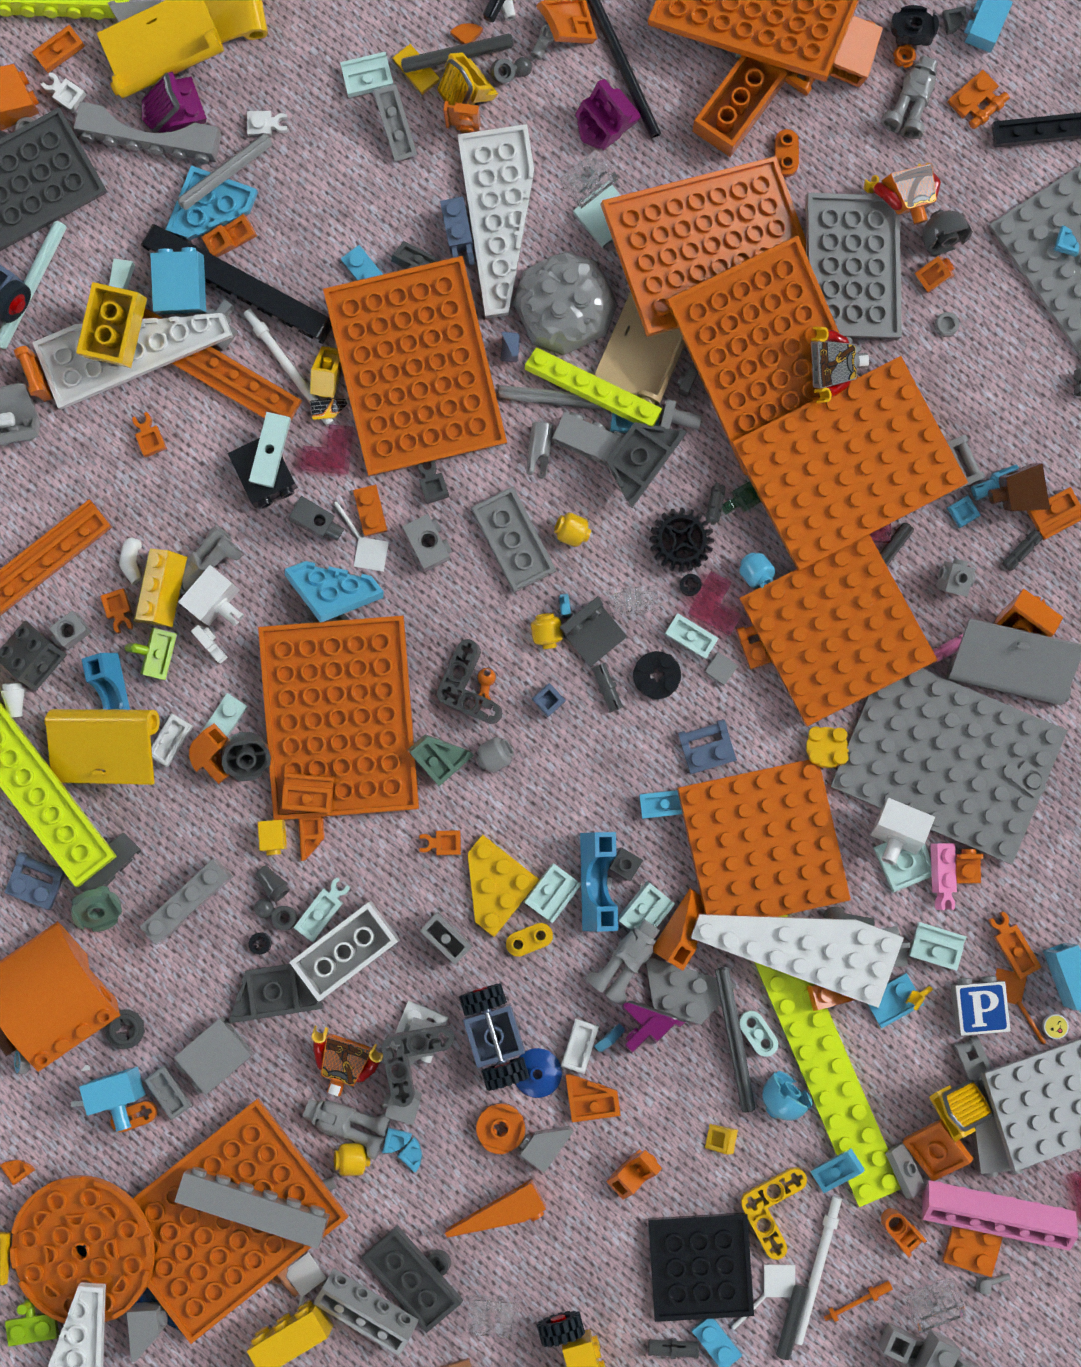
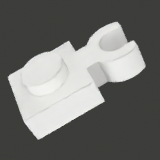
[41,73,86,113]
[247,111,288,137]
[191,625,228,664]

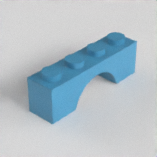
[81,653,130,710]
[580,832,618,932]

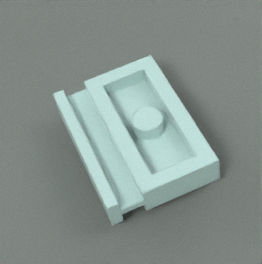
[340,52,393,98]
[524,862,581,923]
[618,881,675,930]
[908,922,967,971]

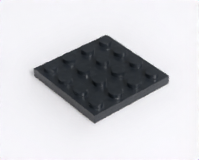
[648,1212,754,1322]

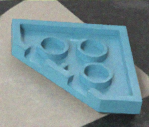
[166,166,258,241]
[285,561,384,623]

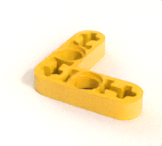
[740,1167,807,1260]

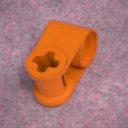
[881,1208,927,1258]

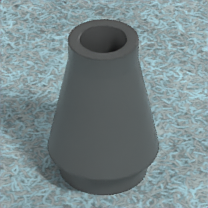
[255,865,290,902]

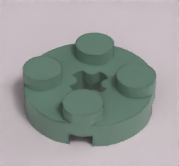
[71,886,122,932]

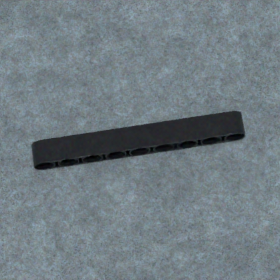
[141,224,332,344]

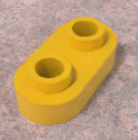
[506,923,553,957]

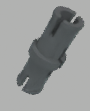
[591,663,624,713]
[648,1338,699,1359]

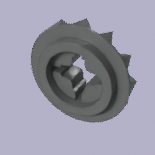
[105,1009,145,1049]

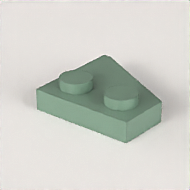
[407,734,474,786]

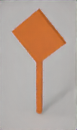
[995,968,1046,1044]

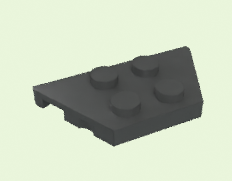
[606,422,687,508]
[229,964,324,1023]

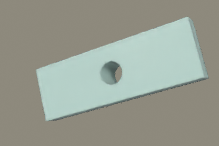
[249,412,291,488]

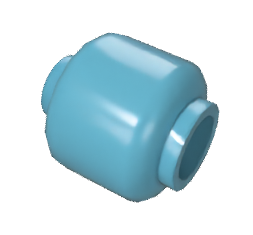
[739,553,775,588]

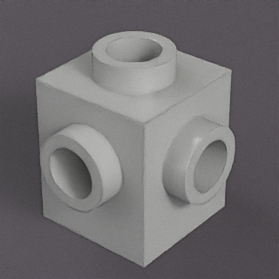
[937,558,975,597]

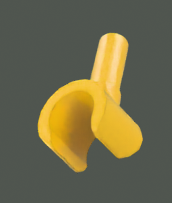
[905,986,933,1010]

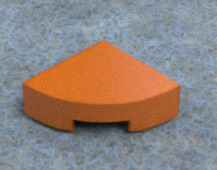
[450,23,483,44]
[0,1160,35,1186]

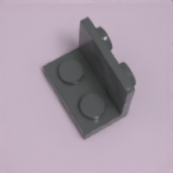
[560,596,626,666]
[0,621,67,691]

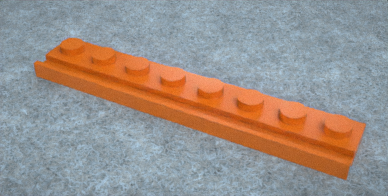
[143,308,303,420]
[0,499,112,616]

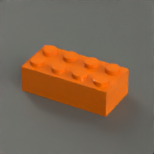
[692,55,787,157]

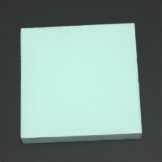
[573,182,621,248]
[873,842,932,893]

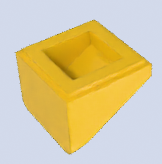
[705,1124,738,1155]

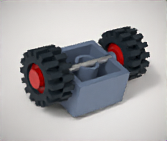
[459,983,529,1091]

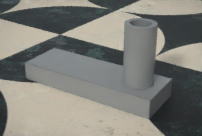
[373,83,417,162]
[660,399,702,429]

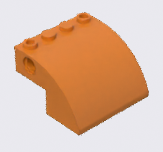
[0,921,121,1072]

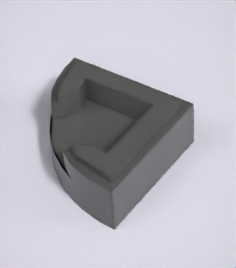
[942,6,966,35]

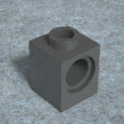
[609,847,643,881]

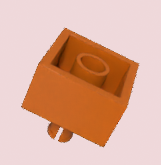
[993,588,1063,637]

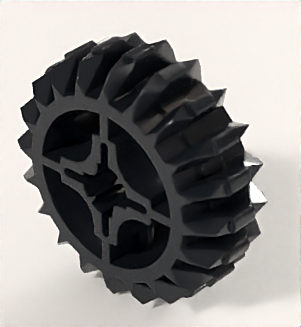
[649,508,714,573]

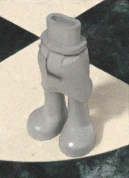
[881,56,938,139]
[179,525,243,597]
[585,919,660,1005]
[303,1099,391,1160]

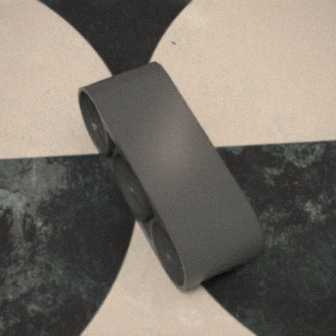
[78,833,141,892]

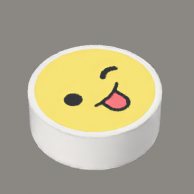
[1042,1014,1069,1039]

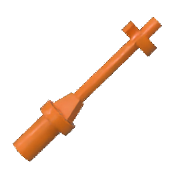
[824,1280,893,1322]

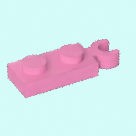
[930,843,957,910]

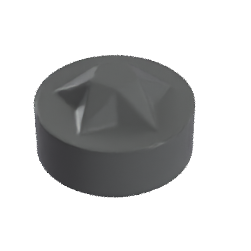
[427,1249,451,1276]

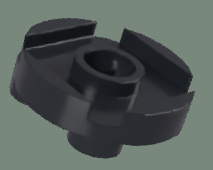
[890,5,939,46]
[633,651,681,700]

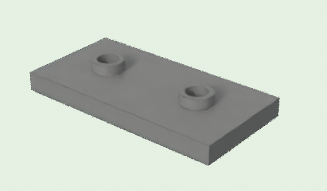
[471,487,557,593]

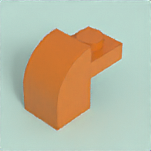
[189,723,230,784]
[606,1149,662,1200]

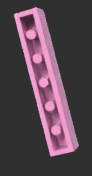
[922,1180,1078,1251]

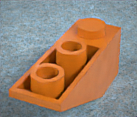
[653,888,704,971]

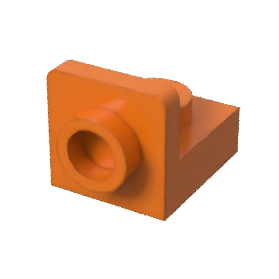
[915,256,955,293]
[956,849,983,883]

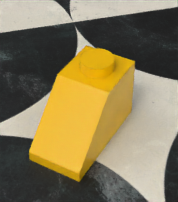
[310,346,342,398]

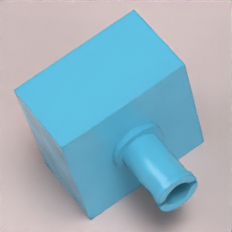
[79,1066,146,1132]

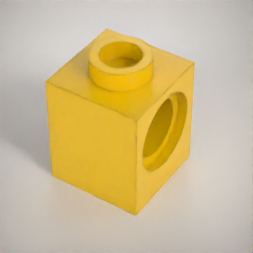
[258,820,287,855]

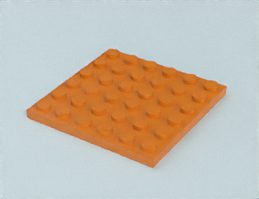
[739,534,938,727]
[677,760,851,917]

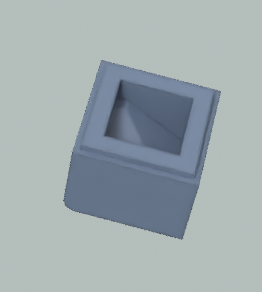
[500,332,520,362]
[532,683,566,717]

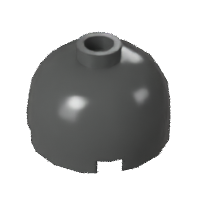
[922,210,973,256]
[221,732,271,781]

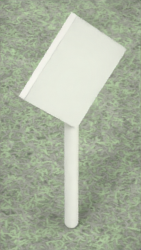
[333,502,389,572]
[287,1252,327,1306]
[731,1264,795,1330]

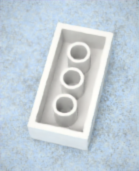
[289,901,400,1002]

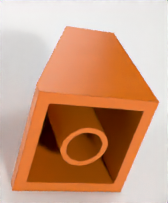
[0,64,40,131]

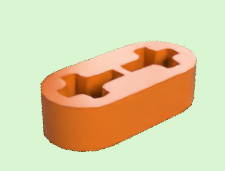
[110,1100,158,1132]

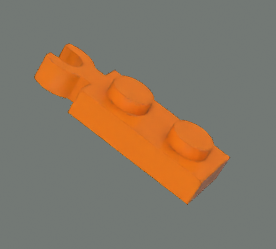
[988,911,1042,980]

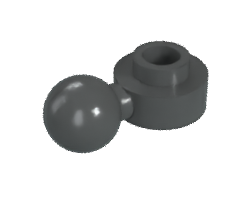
[490,57,532,84]
[254,899,297,930]

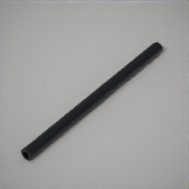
[588,0,661,139]

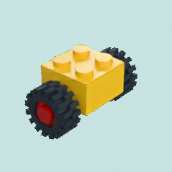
[537,1310,606,1367]

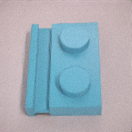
[867,973,924,1028]

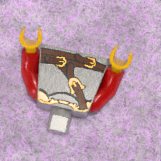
[811,326,869,403]

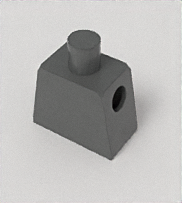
[289,496,344,541]

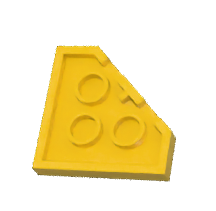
[467,834,539,937]

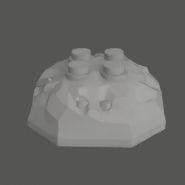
[512,251,618,355]

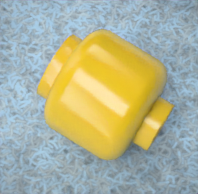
[554,512,591,547]
[530,613,564,649]
[333,1143,370,1176]

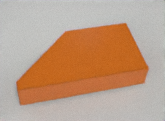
[298,817,325,861]

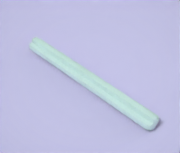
[0,221,67,349]

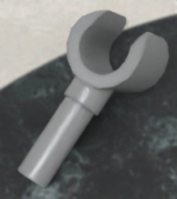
[976,1273,1011,1294]

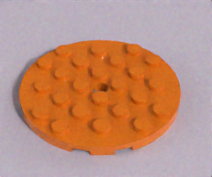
[10,1175,155,1324]

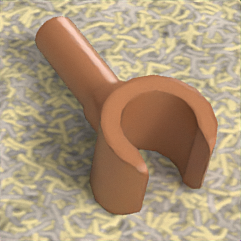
[271,1267,299,1297]

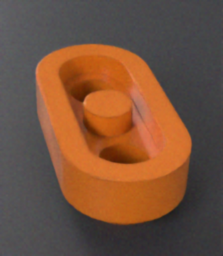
[774,129,799,177]

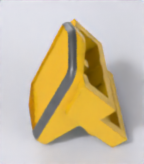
[436,52,499,106]
[929,1079,993,1142]

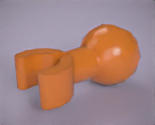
[474,668,496,703]

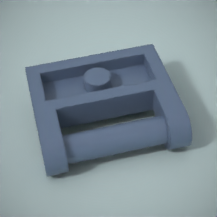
[678,719,737,775]
[4,852,65,910]

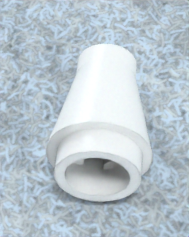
[0,682,25,717]

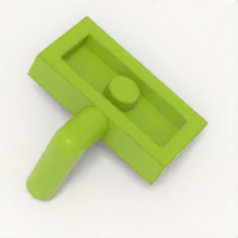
[125,628,177,680]
[5,1299,59,1347]

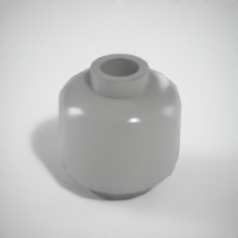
[476,737,514,773]

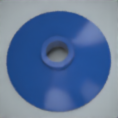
[516,1048,562,1098]

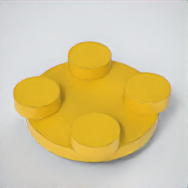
[806,726,849,768]

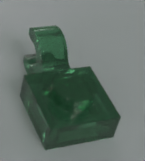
[722,481,762,515]

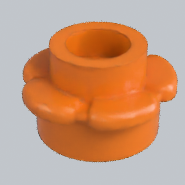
[893,45,916,68]

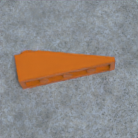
[445,1179,546,1238]

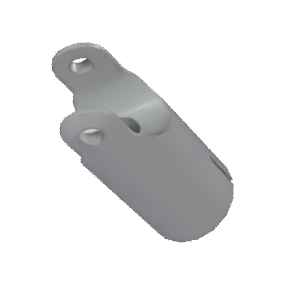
[526,422,553,479]

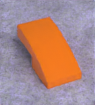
[201,214,257,257]

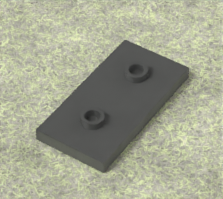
[361,1225,463,1333]

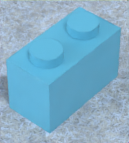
[964,0,1013,53]

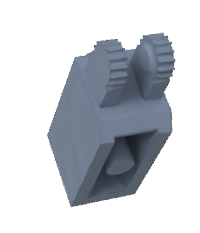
[440,196,475,265]

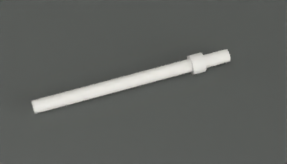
[244,309,334,427]
[795,1196,842,1345]

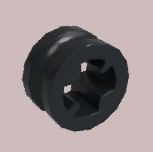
[680,574,702,596]
[249,932,272,955]

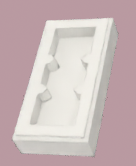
[151,713,194,767]
[561,1018,599,1074]

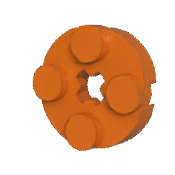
[476,1103,525,1154]

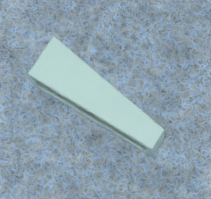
[109,259,135,290]

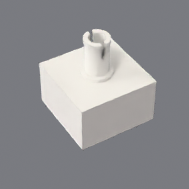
[178,565,244,626]
[870,798,935,865]

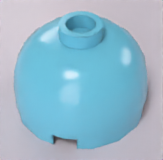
[762,1071,813,1121]

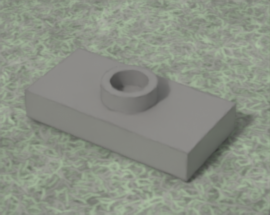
[144,1065,193,1120]
[885,1142,926,1199]

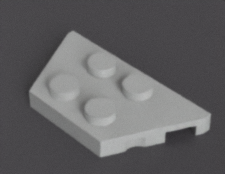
[645,957,736,1025]

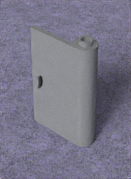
[947,618,1081,705]

